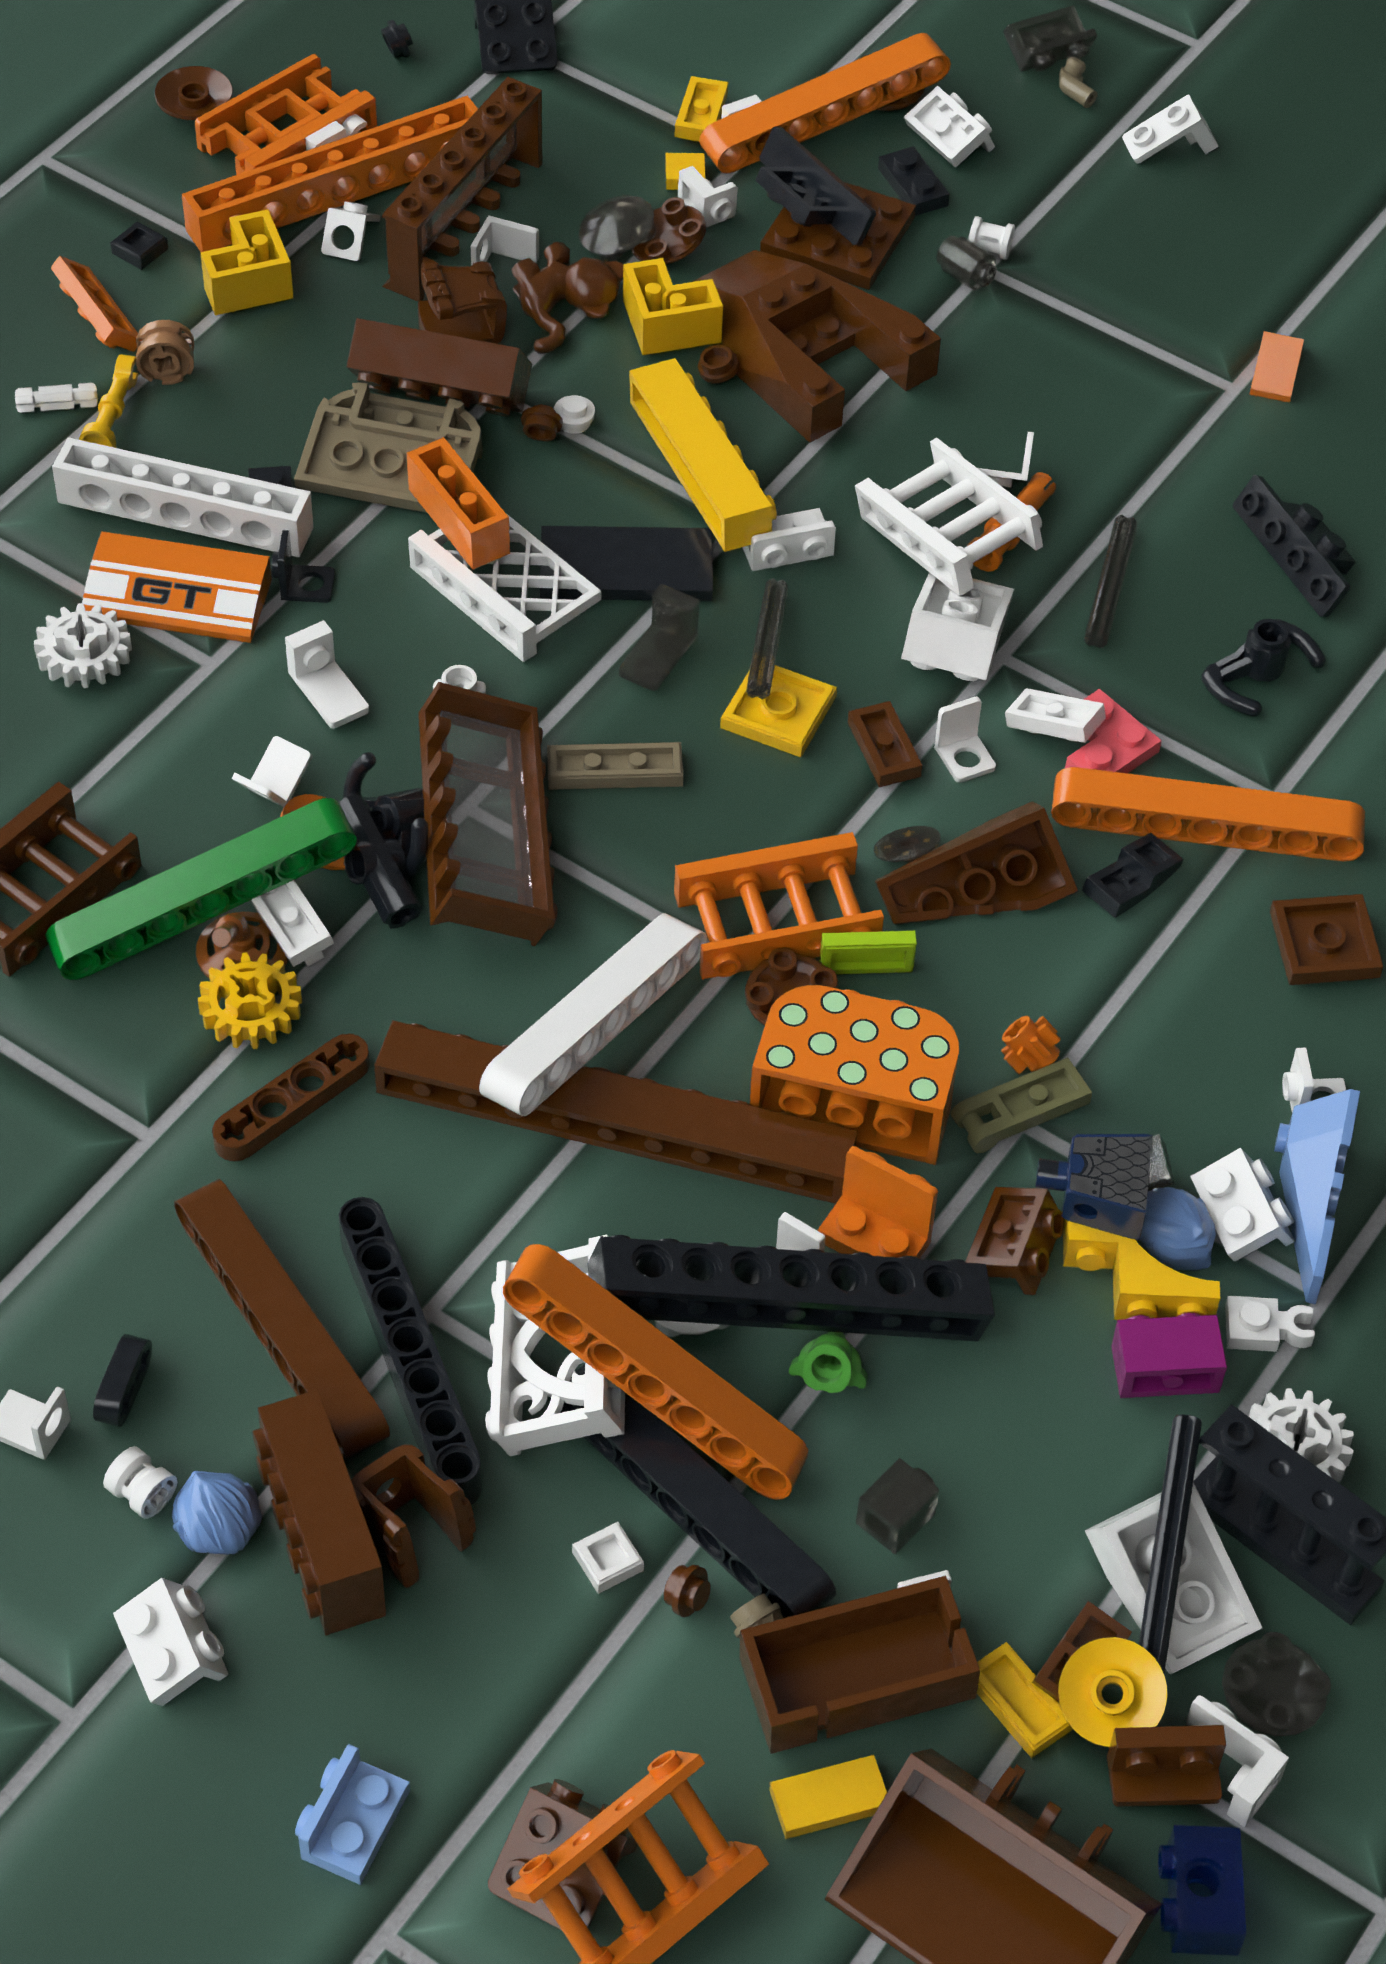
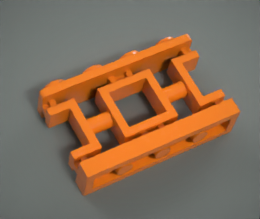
[195,54,377,175]

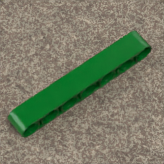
[45,798,357,980]

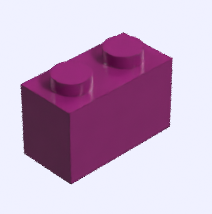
[1111,1313,1227,1398]

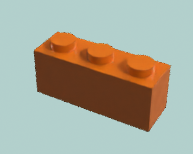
[406,437,510,570]

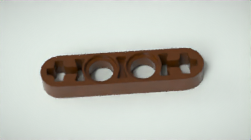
[212,1033,370,1161]

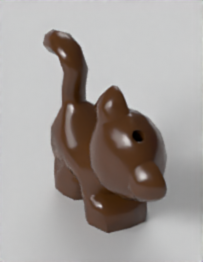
[511,242,623,354]

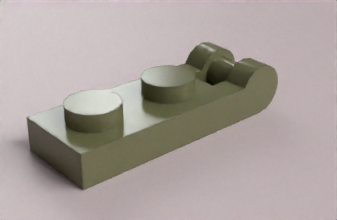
[951,1057,1092,1153]

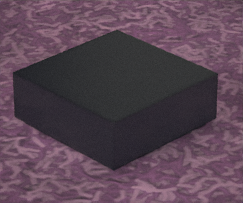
[110,221,168,270]

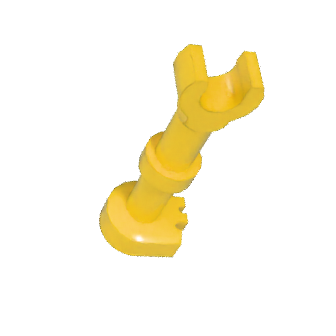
[79,354,138,448]

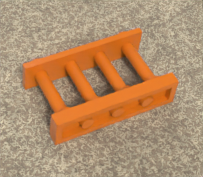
[674,832,884,979]
[507,1750,769,1964]

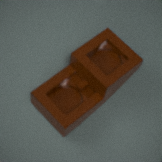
[1032,1601,1132,1702]

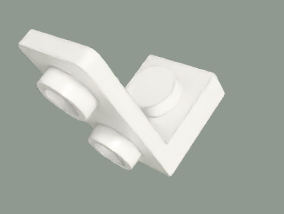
[1122,94,1219,164]
[285,620,369,729]
[1186,1695,1289,1828]

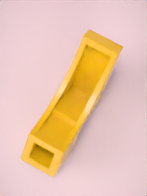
[1063,1219,1221,1320]

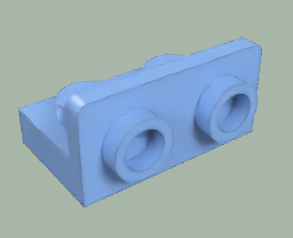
[295,1744,410,1885]

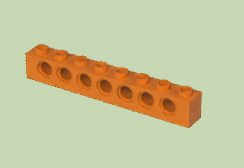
[182,95,478,252]

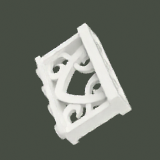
[485,1234,625,1456]

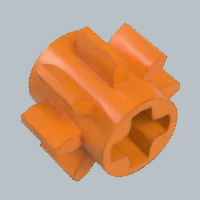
[1001,1016,1061,1074]

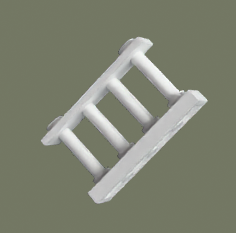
[855,438,1043,596]

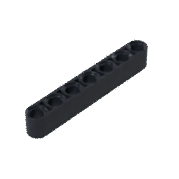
[339,1197,482,1505]
[561,1364,837,1619]

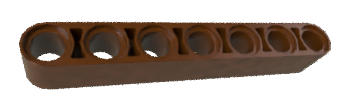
[174,1179,390,1461]

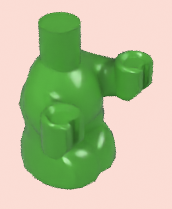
[789,1332,868,1393]

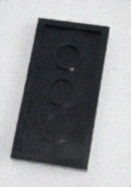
[540,526,713,601]

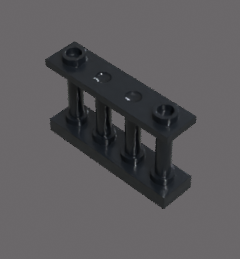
[1193,1404,1386,1625]

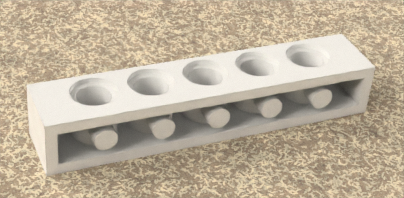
[52,437,314,557]

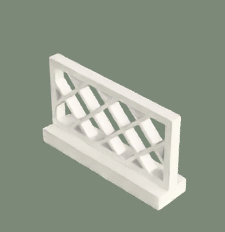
[408,514,601,662]

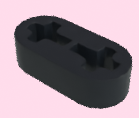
[93,1334,152,1427]

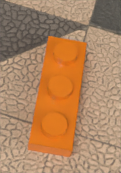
[51,255,142,352]

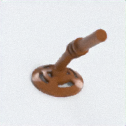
[196,912,288,978]

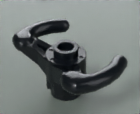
[1201,619,1326,716]
[343,752,428,881]

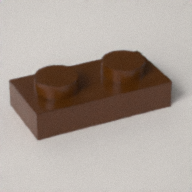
[848,701,922,787]

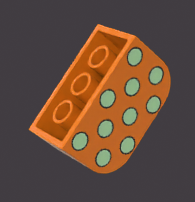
[750,985,959,1165]

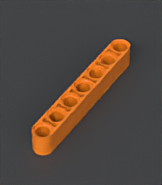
[699,33,951,173]
[1051,767,1365,861]
[503,1244,808,1500]

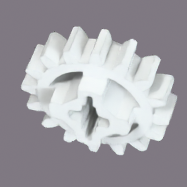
[34,603,132,688]
[1249,1388,1354,1482]

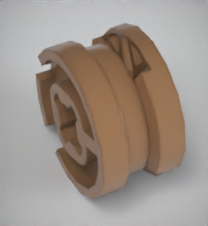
[136,320,194,385]

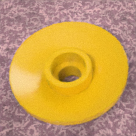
[1058,1637,1167,1747]

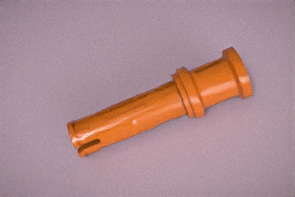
[967,472,1056,572]

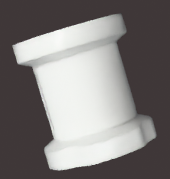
[967,216,1015,260]

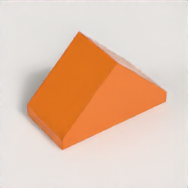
[1249,331,1305,403]

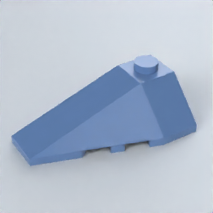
[1274,1089,1360,1304]

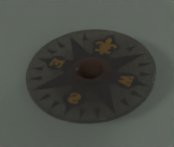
[874,826,941,862]

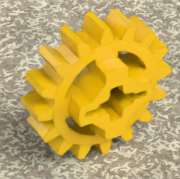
[198,953,302,1049]

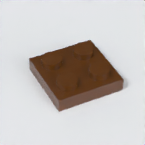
[1270,894,1383,985]

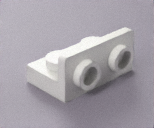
[904,85,995,168]
[743,508,836,571]

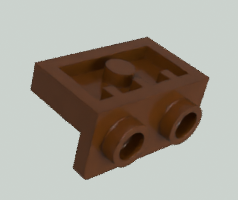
[965,1187,1064,1295]
[1107,1725,1226,1807]

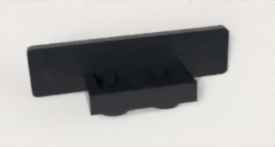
[755,127,876,245]
[1233,475,1355,617]

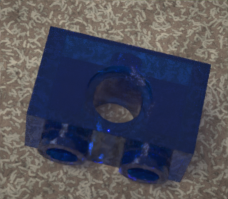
[1158,1825,1246,1956]

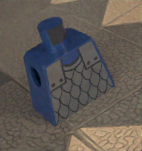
[1035,1134,1152,1240]

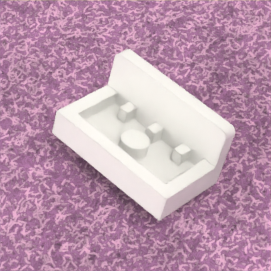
[1190,1148,1295,1262]
[113,1578,228,1706]

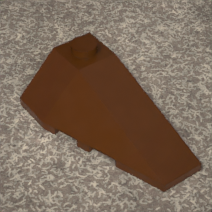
[875,801,1078,924]

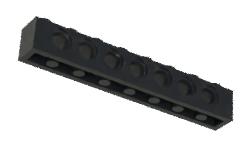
[587,1235,995,1341]

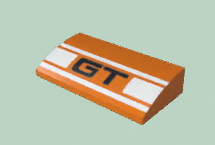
[82,531,272,643]

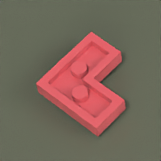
[1065,689,1162,773]

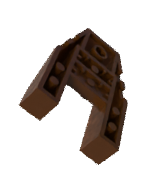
[692,250,941,443]

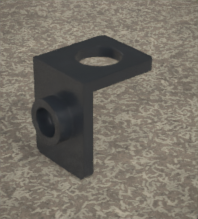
[271,530,335,603]

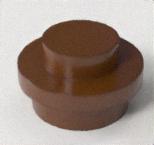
[698,345,739,383]
[521,404,563,441]
[664,1565,711,1618]

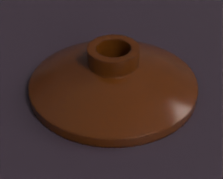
[155,66,233,120]

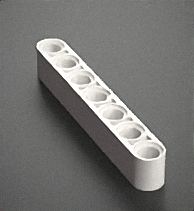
[479,913,707,1116]

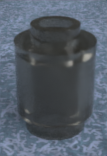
[936,235,997,290]

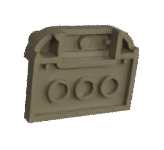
[294,382,483,513]

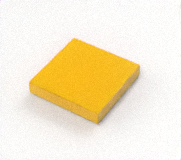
[720,659,837,757]

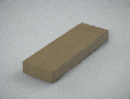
[547,742,683,790]

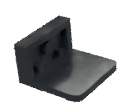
[473,0,558,74]

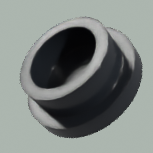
[381,19,413,58]

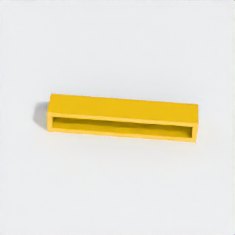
[629,358,777,552]

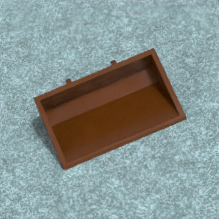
[825,1748,1162,1964]

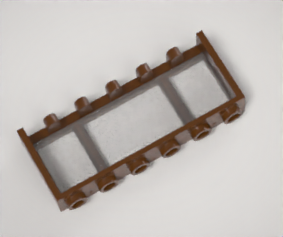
[382,77,543,302]
[418,682,558,946]

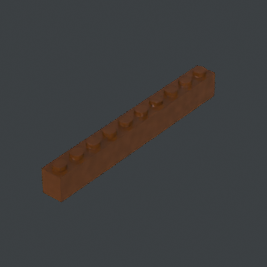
[374,1020,858,1204]

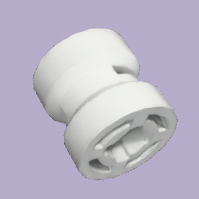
[103,1446,178,1519]

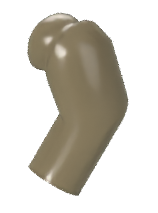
[1059,57,1097,108]

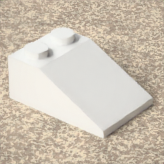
[901,572,1014,681]
[1085,1483,1262,1674]

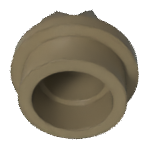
[730,1593,783,1639]

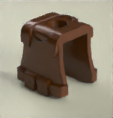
[418,261,507,344]
[351,1445,476,1588]

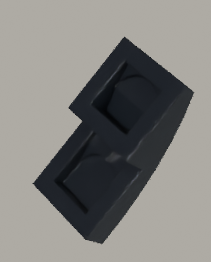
[1082,833,1184,918]

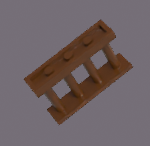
[0,781,142,977]

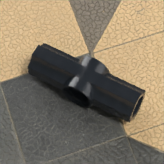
[339,794,423,929]

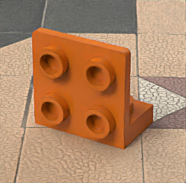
[817,1146,938,1259]

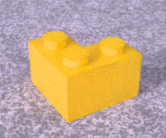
[200,209,293,316]
[623,258,723,355]

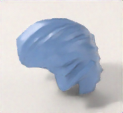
[1136,1187,1216,1271]
[172,1471,262,1555]

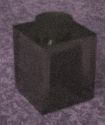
[856,1458,939,1554]

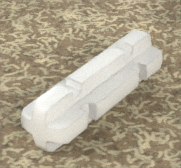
[15,382,98,413]

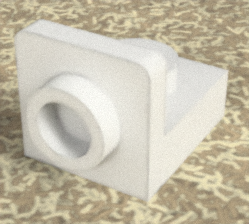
[678,166,738,227]

